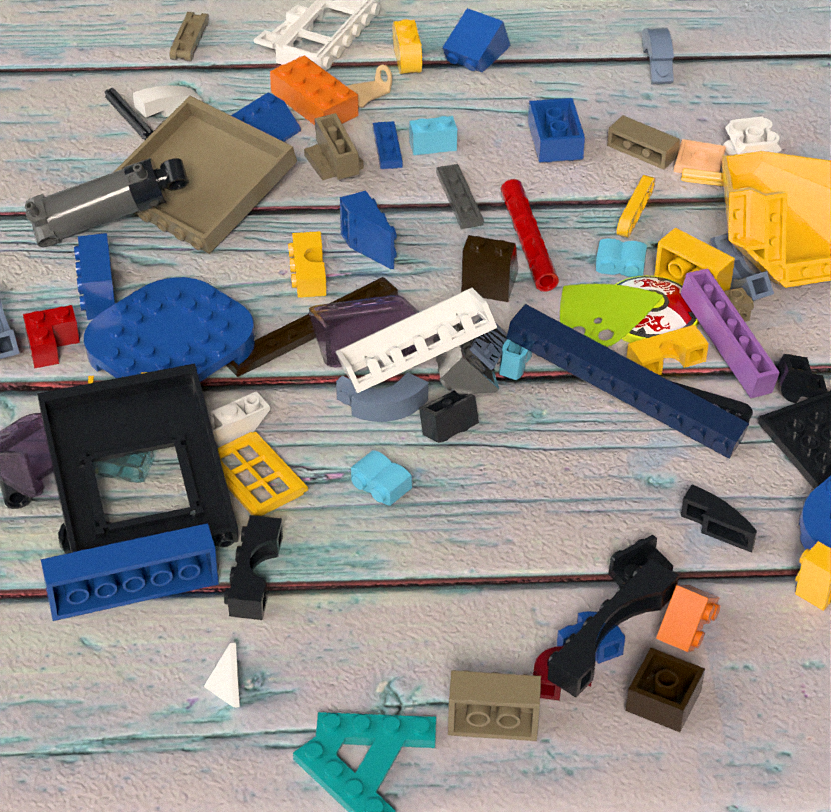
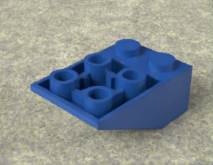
[340,190,397,269]

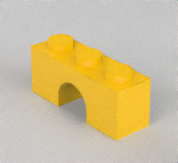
[288,231,326,298]
[626,325,709,375]

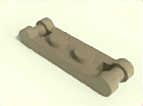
[170,12,209,61]

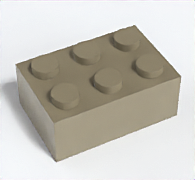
[448,670,541,741]

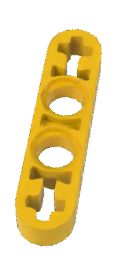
[617,175,655,238]

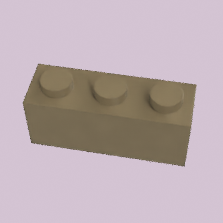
[315,113,360,180]
[607,115,680,170]

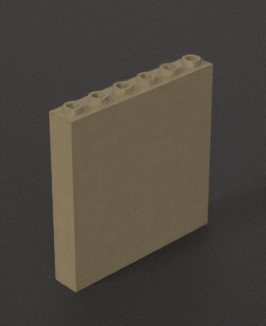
[114,96,297,254]

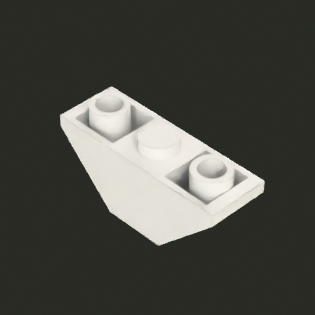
[208,391,270,447]

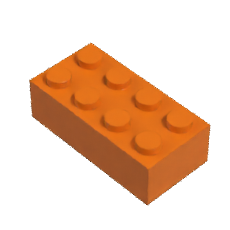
[270,55,358,125]

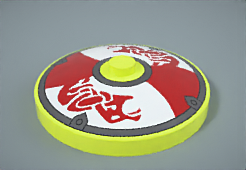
[610,276,699,343]

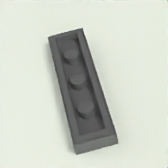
[436,164,484,229]

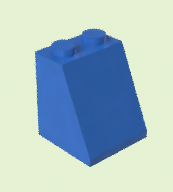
[442,8,510,73]

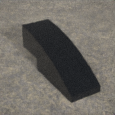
[681,484,757,553]

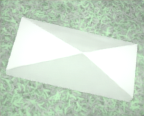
[204,643,240,708]

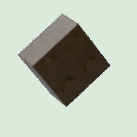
[625,648,705,732]

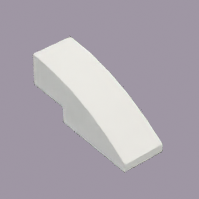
[133,85,203,118]

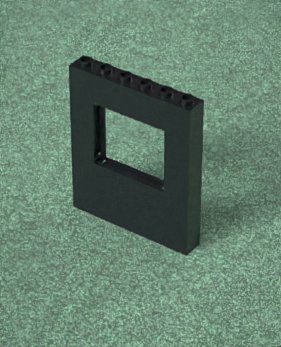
[37,363,238,553]

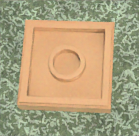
[674,139,726,173]

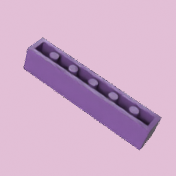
[680,268,780,398]

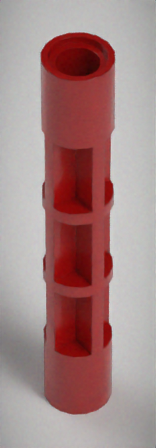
[501,179,559,292]

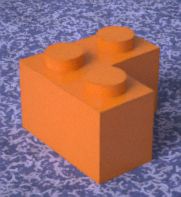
[656,585,721,652]

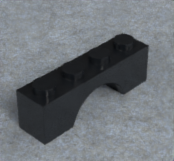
[224,515,283,620]

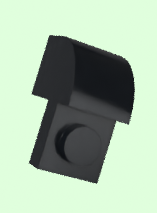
[777,354,828,403]

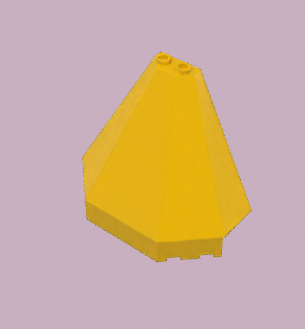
[722,151,831,288]

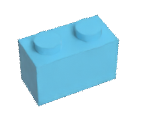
[409,116,457,156]

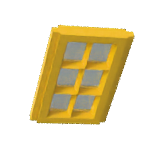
[217,432,308,516]

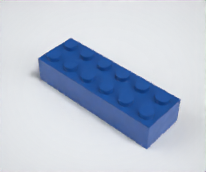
[40,524,219,621]

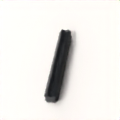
[105,88,153,140]

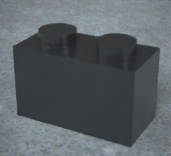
[419,390,479,443]

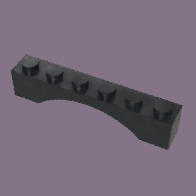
[547,559,679,698]

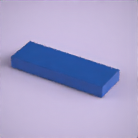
[373,121,403,169]

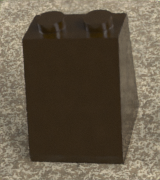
[461,235,518,302]

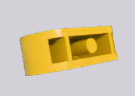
[393,19,422,74]

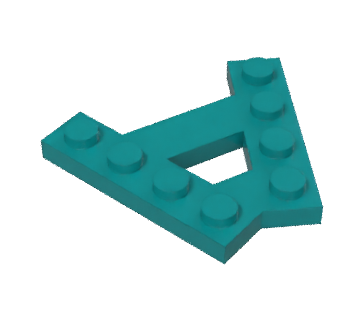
[293,712,436,812]

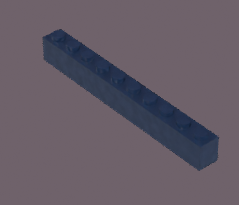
[506,304,749,459]

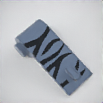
[469,317,508,370]

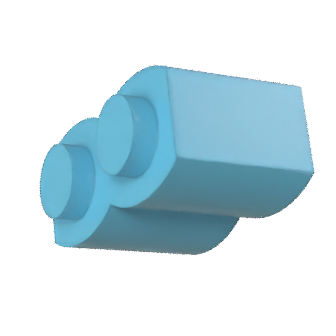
[596,238,647,277]
[499,339,533,380]
[351,450,412,506]

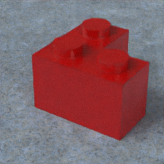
[23,305,80,369]

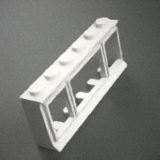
[275,0,380,71]
[335,288,497,393]

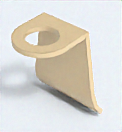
[347,65,392,108]

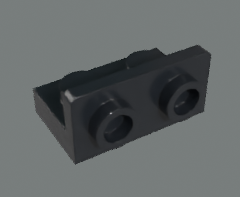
[608,535,673,586]

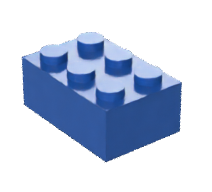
[528,98,585,162]
[74,233,115,320]

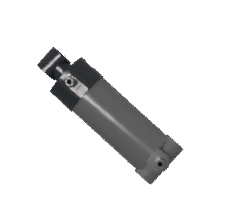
[25,158,189,247]

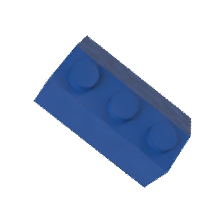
[231,92,301,142]

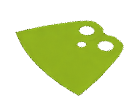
[560,284,663,347]

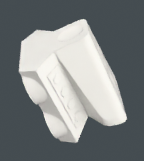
[723,116,782,155]

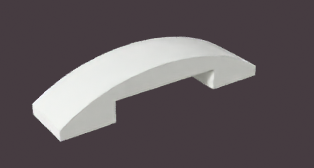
[254,5,308,49]

